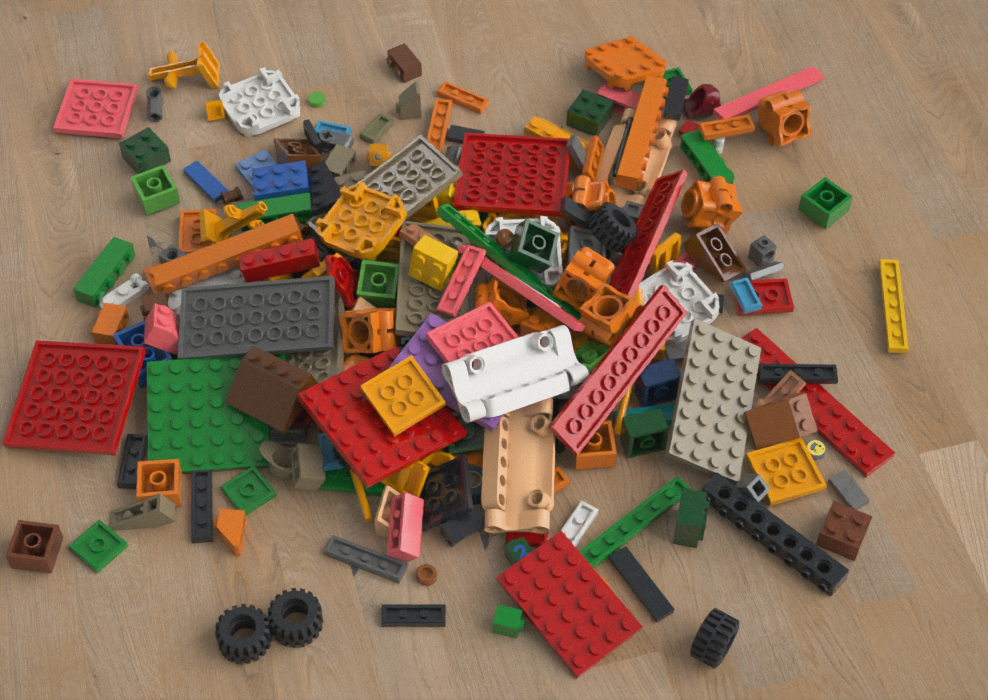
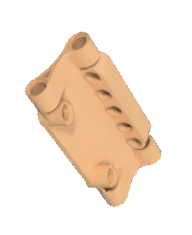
[597,108,676,209]
[481,397,555,534]

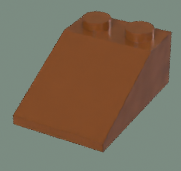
[744,393,818,450]

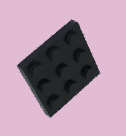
[419,455,473,532]

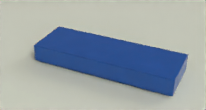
[183,160,229,203]

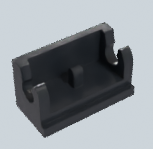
[440,505,485,547]

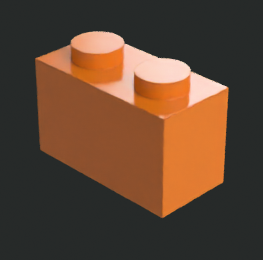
[91,303,130,345]

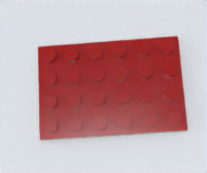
[496,531,643,679]

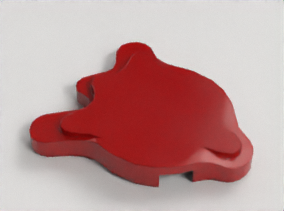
[325,255,360,308]

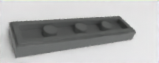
[323,535,408,584]

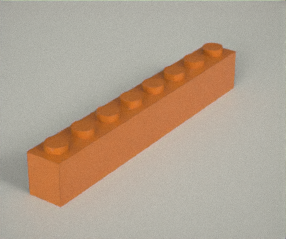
[616,76,669,191]
[151,214,303,295]

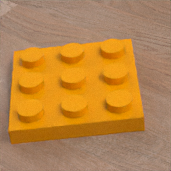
[360,355,446,437]
[746,437,827,506]

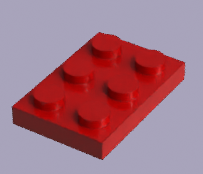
[732,278,794,316]

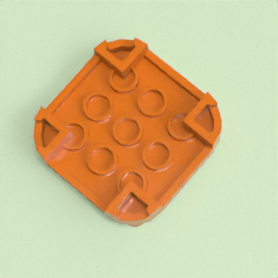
[584,36,667,91]

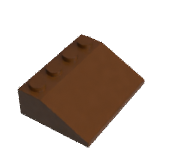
[225,346,318,434]

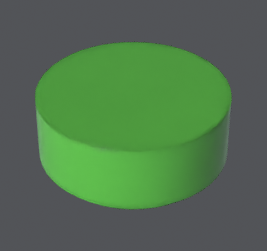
[308,92,326,108]

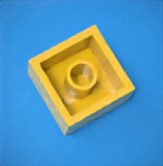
[408,235,458,292]

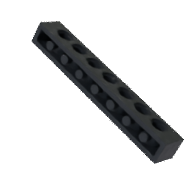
[701,472,850,596]

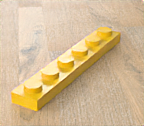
[879,259,909,353]

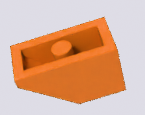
[214,509,247,556]

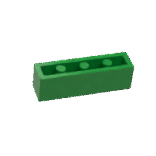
[680,129,735,184]
[237,193,313,232]
[73,237,135,308]

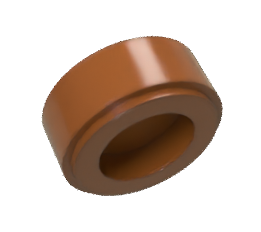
[416,564,437,586]

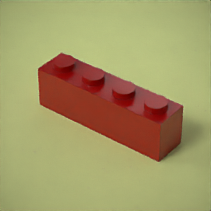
[239,238,320,283]

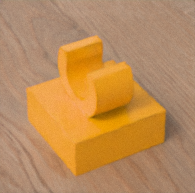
[205,100,225,121]

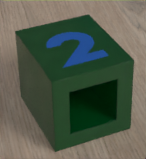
[505,537,532,566]

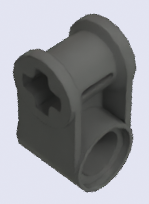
[319,129,354,153]

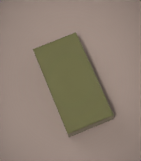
[360,114,394,144]

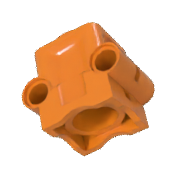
[758,90,811,146]
[563,175,617,229]
[681,176,743,235]
[552,247,614,312]
[474,276,529,337]
[579,282,643,347]
[339,308,401,353]

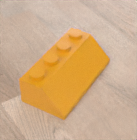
[524,116,589,171]

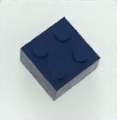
[634,358,681,407]

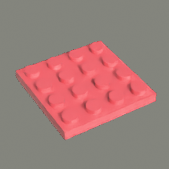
[53,79,138,139]
[425,302,518,367]

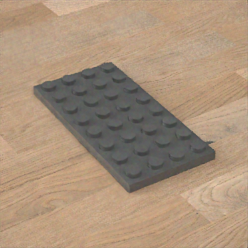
[178,276,335,359]

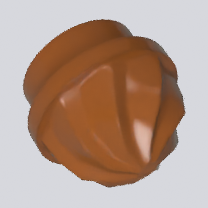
[496,229,514,248]

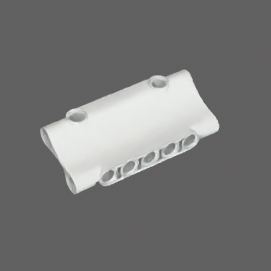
[442,325,589,423]

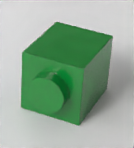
[492,604,525,638]

